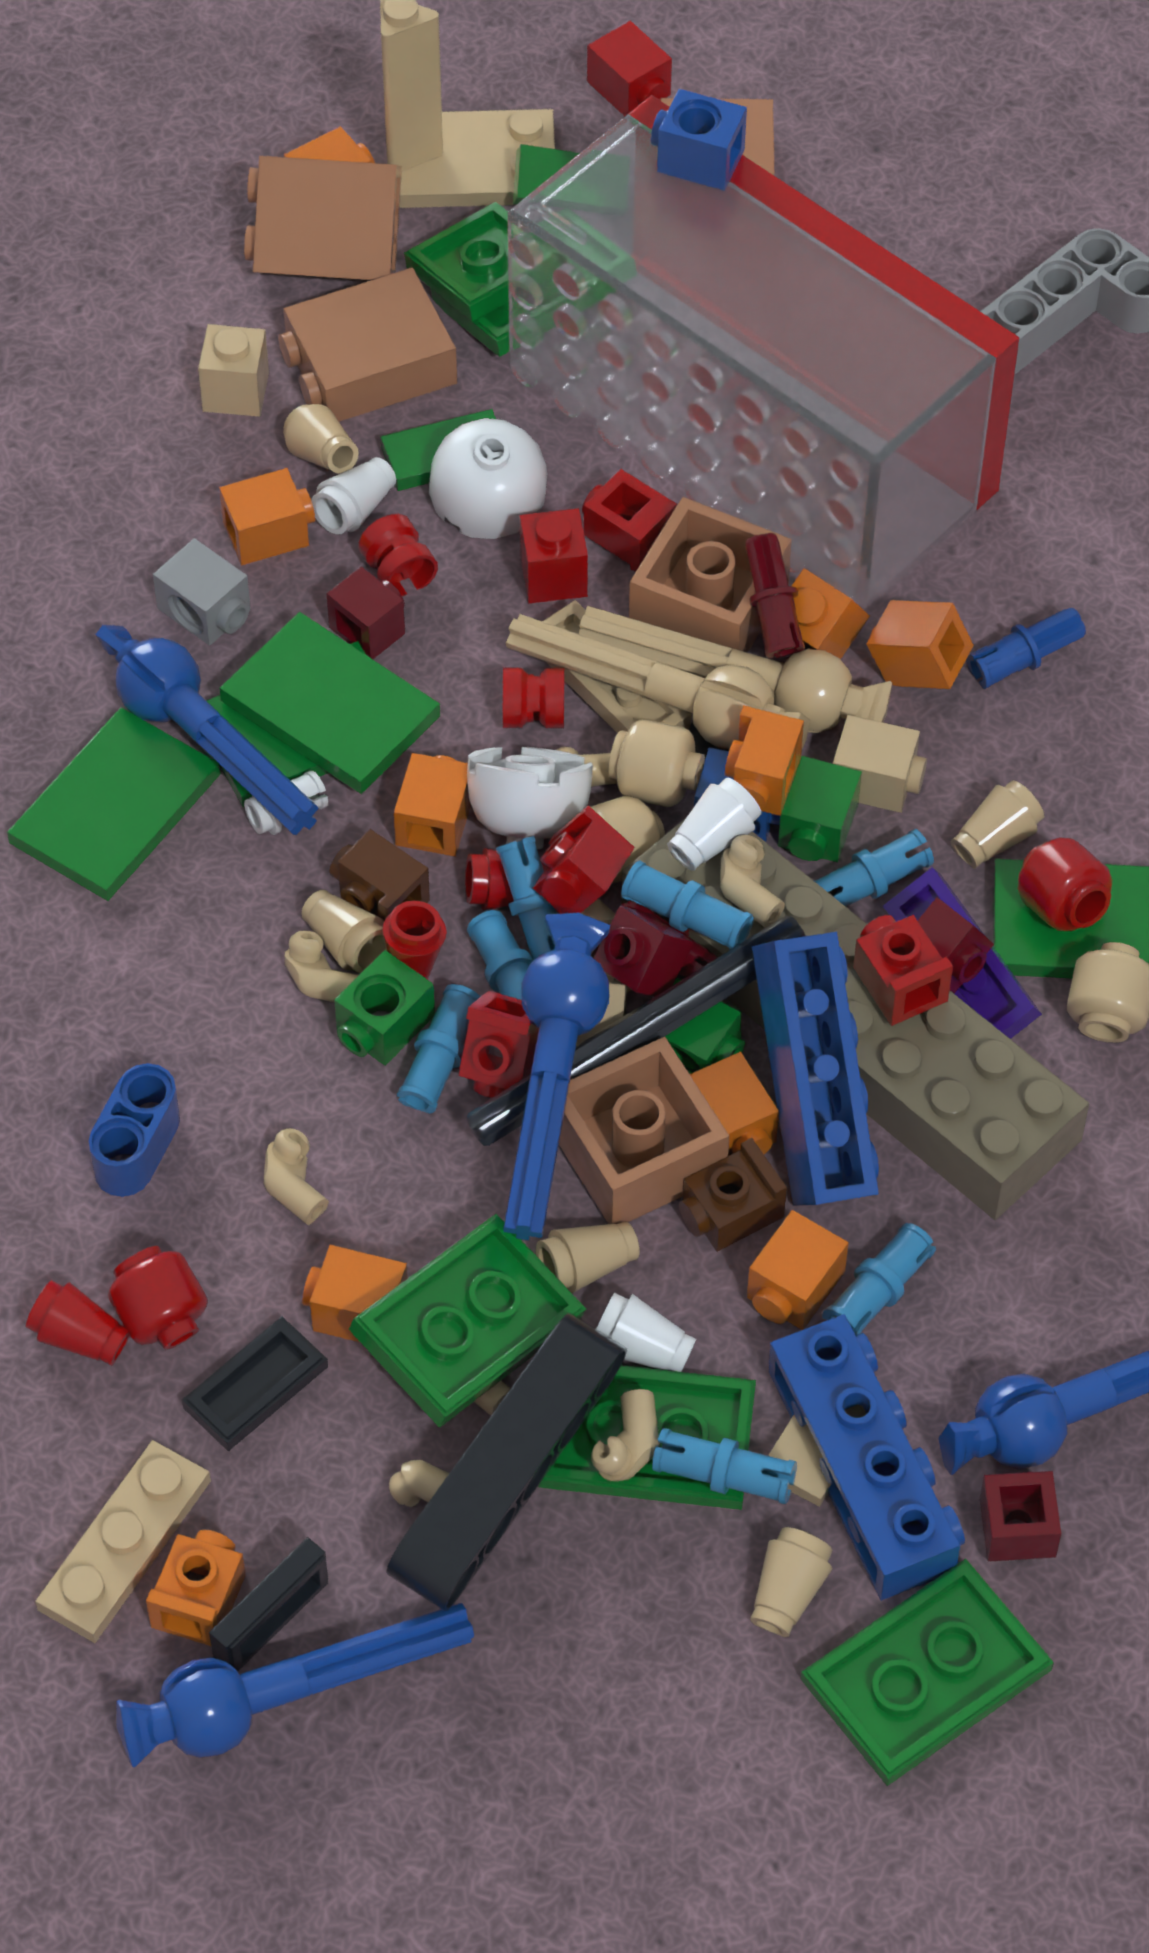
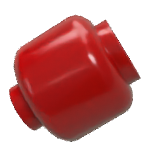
[1017,837,1112,931]
[108,1245,208,1350]

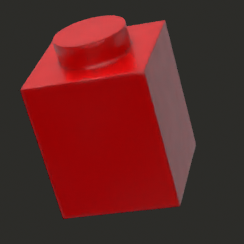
[587,20,672,119]
[520,508,588,604]

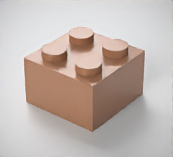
[629,497,792,652]
[559,1037,729,1224]

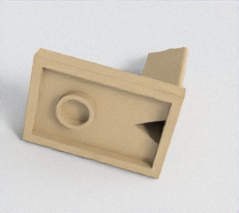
[380,0,555,208]

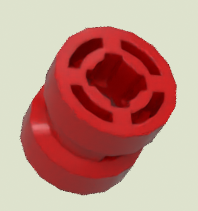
[358,514,438,596]
[503,667,564,729]

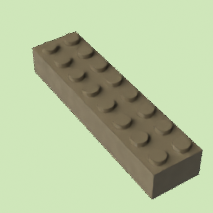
[621,817,1089,1220]

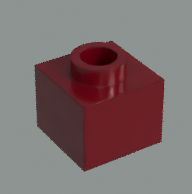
[326,566,405,659]
[918,897,994,993]
[594,906,694,997]
[979,1471,1062,1562]

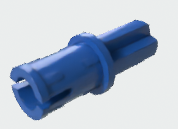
[966,608,1086,689]

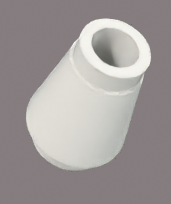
[311,457,396,534]
[667,778,761,871]
[597,1293,697,1372]

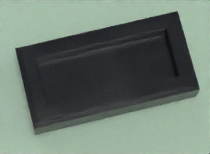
[182,1316,328,1452]
[209,1537,328,1671]

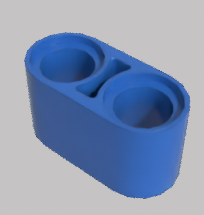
[89,1063,180,1197]

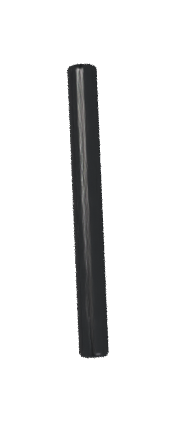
[466,916,806,1146]

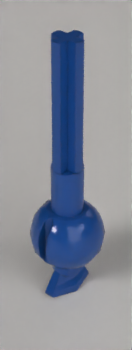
[95,625,319,835]
[503,913,610,1240]
[938,1351,1149,1475]
[116,1603,474,1767]

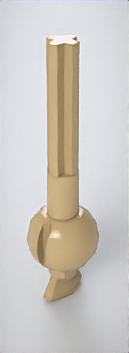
[578,606,893,733]
[506,614,810,750]

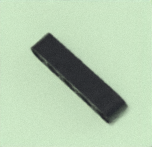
[386,1313,627,1611]

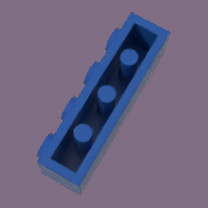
[752,932,879,1206]
[768,1314,965,1601]

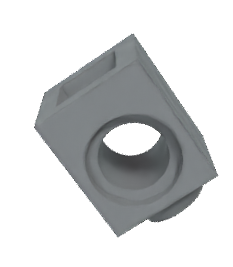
[153,538,251,646]

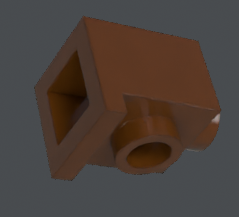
[329,829,430,921]
[679,1138,787,1252]

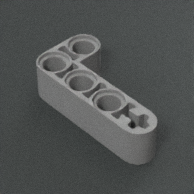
[980,228,1149,374]

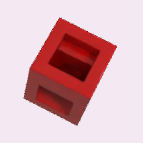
[582,469,677,572]
[533,805,635,914]
[853,915,953,1026]
[458,991,539,1098]

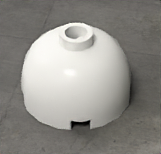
[429,418,547,539]
[467,747,593,849]

